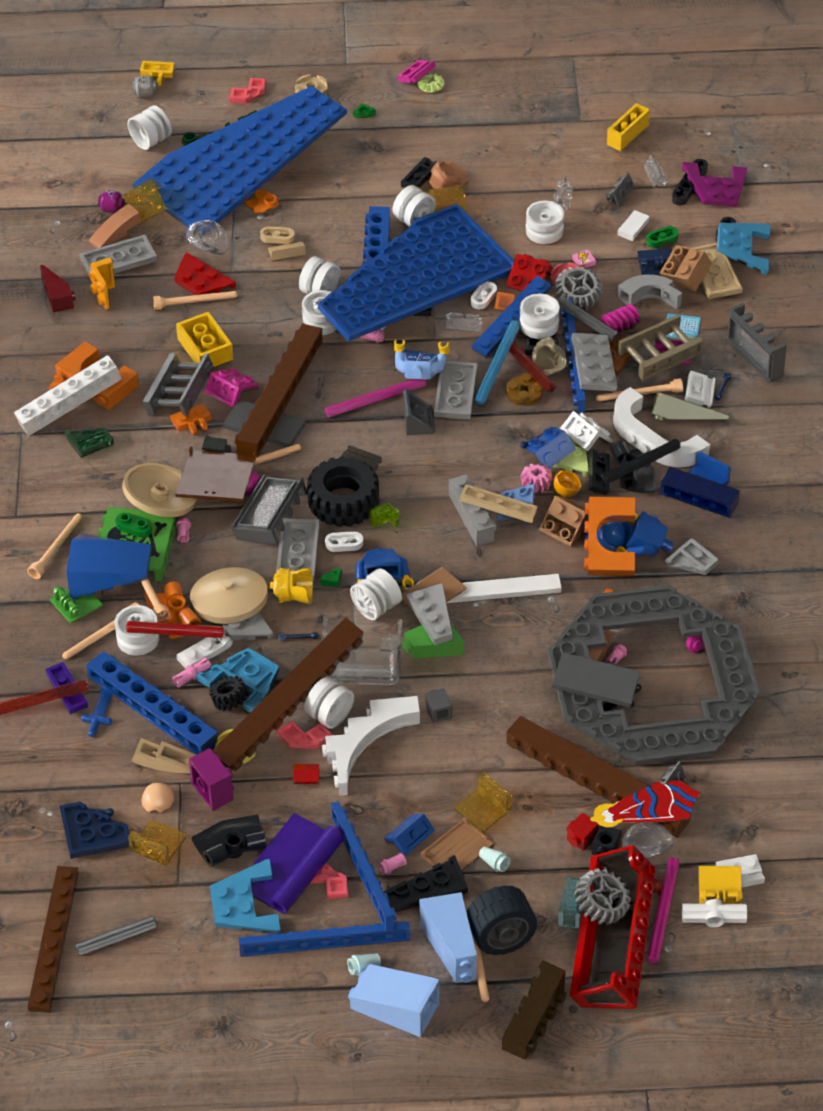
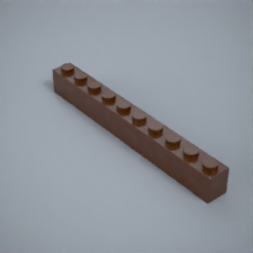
[234,323,323,458]
[212,617,364,772]
[507,716,691,838]

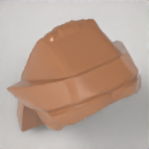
[429,159,469,193]

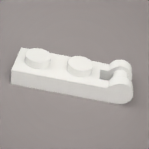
[177,632,233,669]

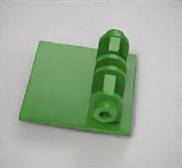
[49,586,103,623]

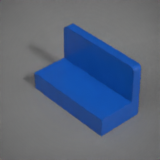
[688,451,731,493]
[384,814,435,855]

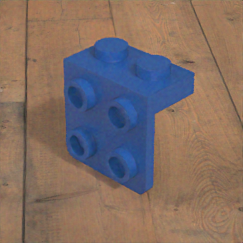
[526,426,576,469]

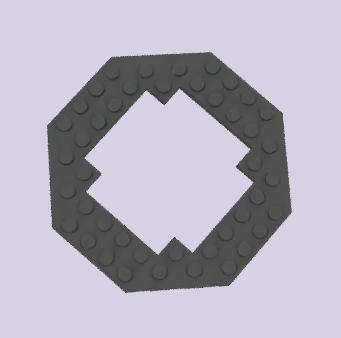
[548,585,760,765]

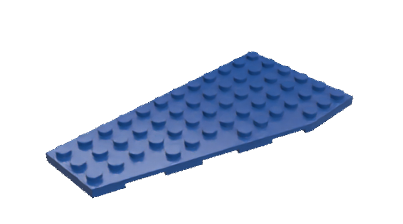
[132,86,347,237]
[317,203,514,342]

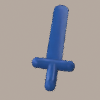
[81,687,112,737]

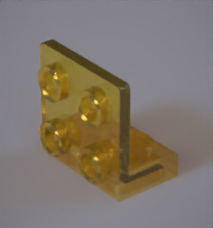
[123,178,167,225]
[428,185,467,213]
[454,772,512,833]
[128,820,186,866]

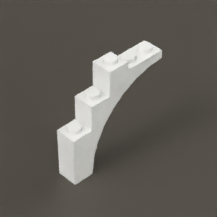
[322,696,420,796]

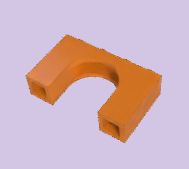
[55,341,139,410]
[584,497,635,577]

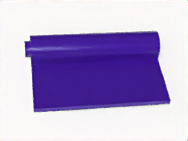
[251,813,344,914]

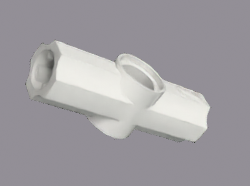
[682,899,747,928]

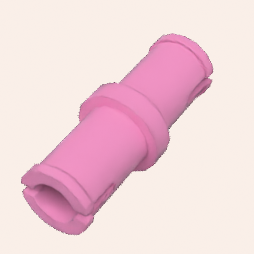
[172,657,212,688]

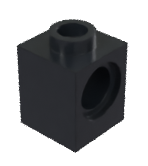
[592,826,621,861]

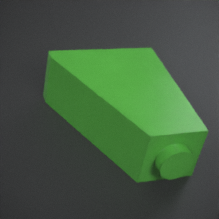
[402,623,464,659]

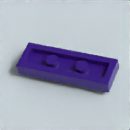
[45,662,88,714]

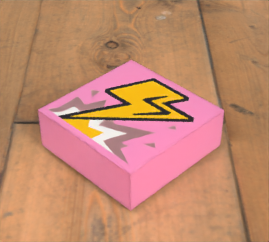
[572,250,596,268]

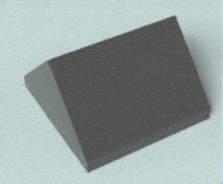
[403,389,435,435]

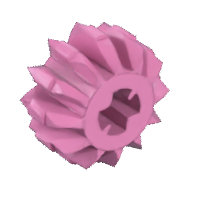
[521,463,553,494]

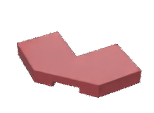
[230,78,267,104]
[277,721,333,749]
[310,863,349,899]

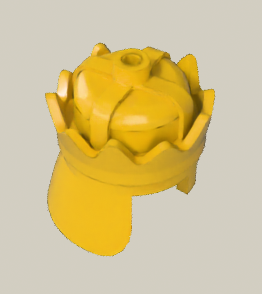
[270,568,313,605]

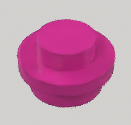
[686,636,704,654]

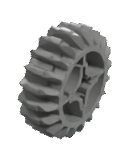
[554,265,603,310]
[574,868,631,925]

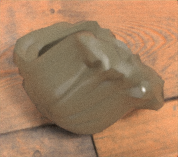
[532,337,567,378]

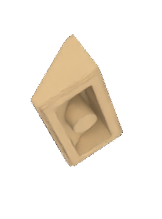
[268,241,306,261]

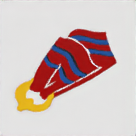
[590,780,701,828]

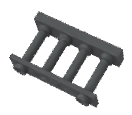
[143,353,214,416]

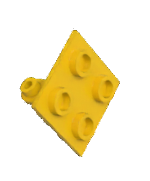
[699,866,742,904]

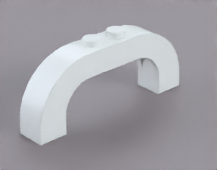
[613,387,710,467]

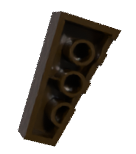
[502,960,567,1060]

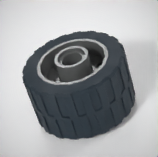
[466,885,538,955]

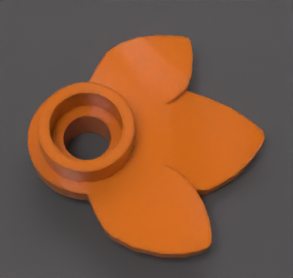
[245,190,279,213]

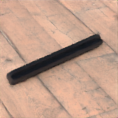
[601,439,681,484]

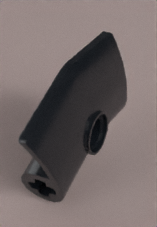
[610,441,655,493]
[192,815,266,867]

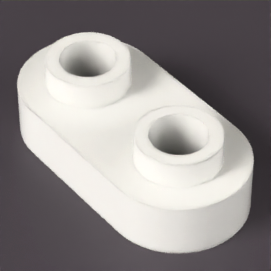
[471,282,497,310]
[325,532,363,552]

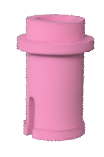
[361,329,385,343]
[176,518,191,543]
[604,644,627,665]
[378,853,407,875]

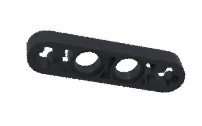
[672,159,708,206]

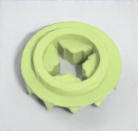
[418,73,444,92]

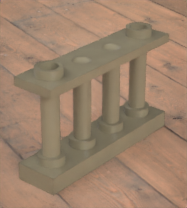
[618,314,704,381]

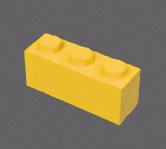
[607,103,650,151]

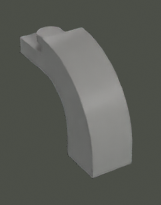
[618,275,682,309]

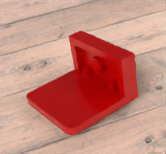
[506,254,553,292]

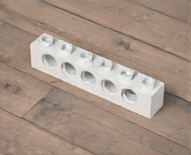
[14,355,122,436]

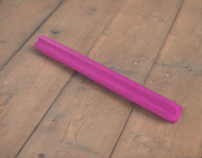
[325,379,426,418]
[647,857,679,964]

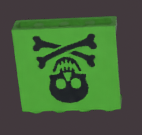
[98,507,176,582]

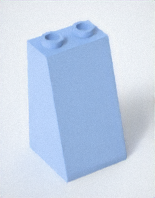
[419,892,477,983]
[348,964,439,1037]

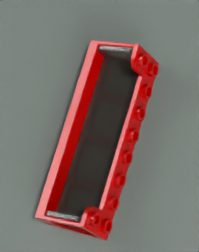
[569,845,656,1009]

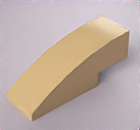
[131,738,196,774]

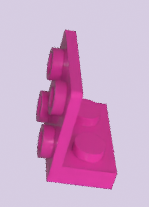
[205,368,259,408]

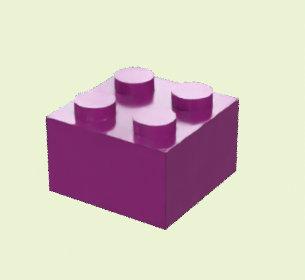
[189,748,234,811]

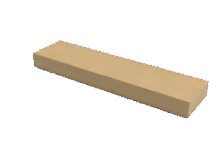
[459,484,538,523]

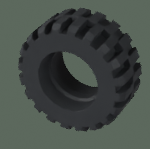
[307,456,379,527]

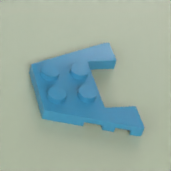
[717,223,770,275]
[196,648,279,713]
[210,859,281,934]

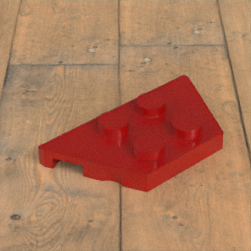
[174,252,236,295]

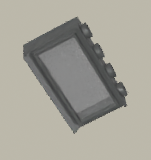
[725,303,787,383]
[232,475,308,545]

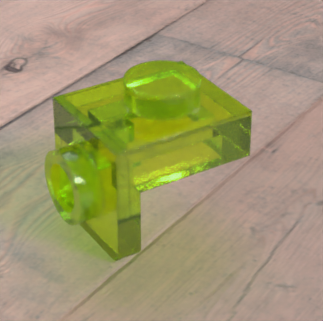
[370,502,400,528]

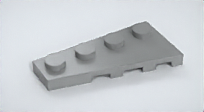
[406,583,453,646]

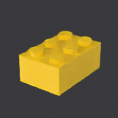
[176,311,233,367]

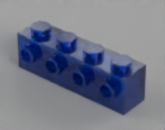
[660,467,740,518]

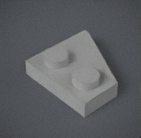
[665,538,719,575]
[222,612,274,641]

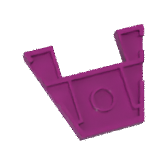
[681,162,747,207]

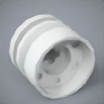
[127,105,172,150]
[350,569,402,620]

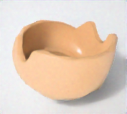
[141,783,174,813]

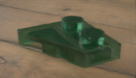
[64,428,114,458]

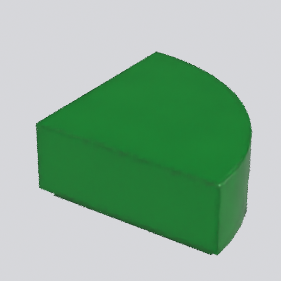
[353,103,376,118]
[319,568,342,587]

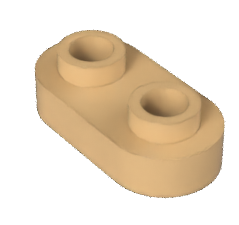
[260,226,295,244]

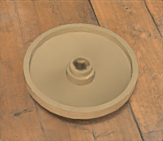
[122,463,197,517]
[190,567,268,624]

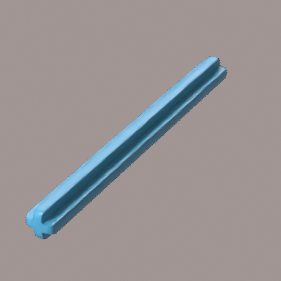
[474,320,520,405]

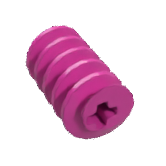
[600,304,640,332]

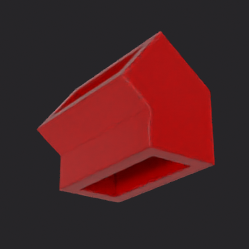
[293,764,320,784]

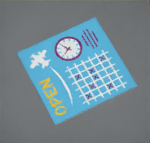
[666,313,701,340]

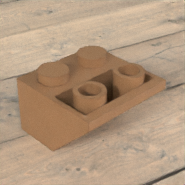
[660,245,712,292]
[539,496,588,547]

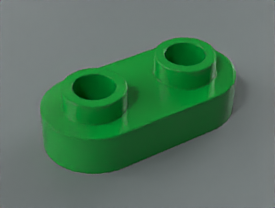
[646,226,679,248]
[116,513,152,538]

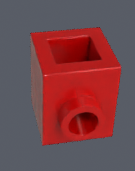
[566,812,599,851]

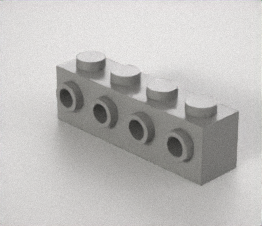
[449,475,496,547]

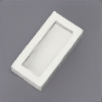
[618,210,650,241]

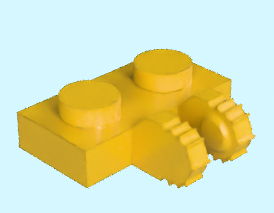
[140,61,175,86]

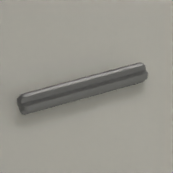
[558,297,618,341]
[76,916,157,955]

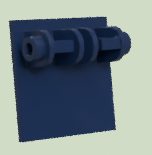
[637,248,672,275]

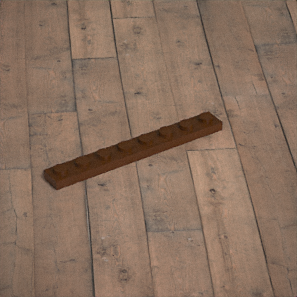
[28,866,79,1013]

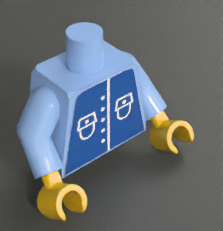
[394,340,450,379]

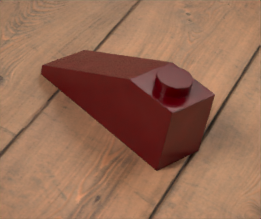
[40,265,76,313]

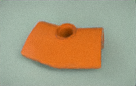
[144,581,201,639]

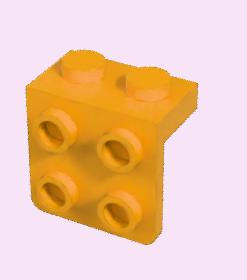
[89,257,115,310]

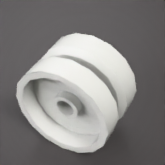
[392,185,436,227]
[526,201,564,244]
[299,256,340,294]
[302,290,337,335]
[520,293,560,339]
[114,605,159,656]
[304,677,354,729]

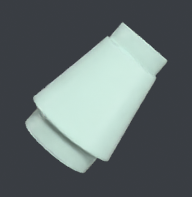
[479,846,510,872]
[347,953,381,976]

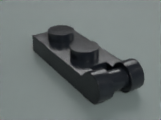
[401,157,437,188]
[588,448,610,495]

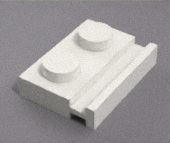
[685,371,715,408]
[716,854,765,888]

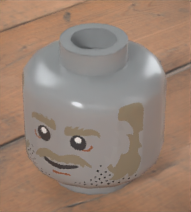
[132,75,157,98]

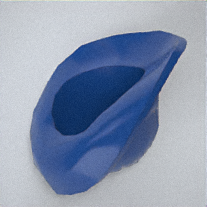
[585,522,633,552]

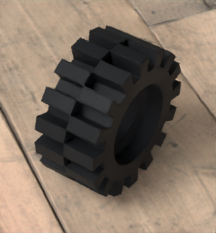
[209,676,248,711]

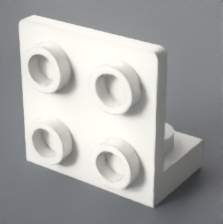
[560,411,614,451]

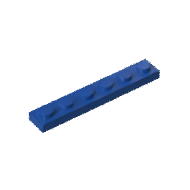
[472,276,551,358]

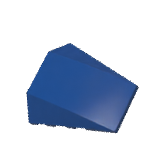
[66,534,152,600]

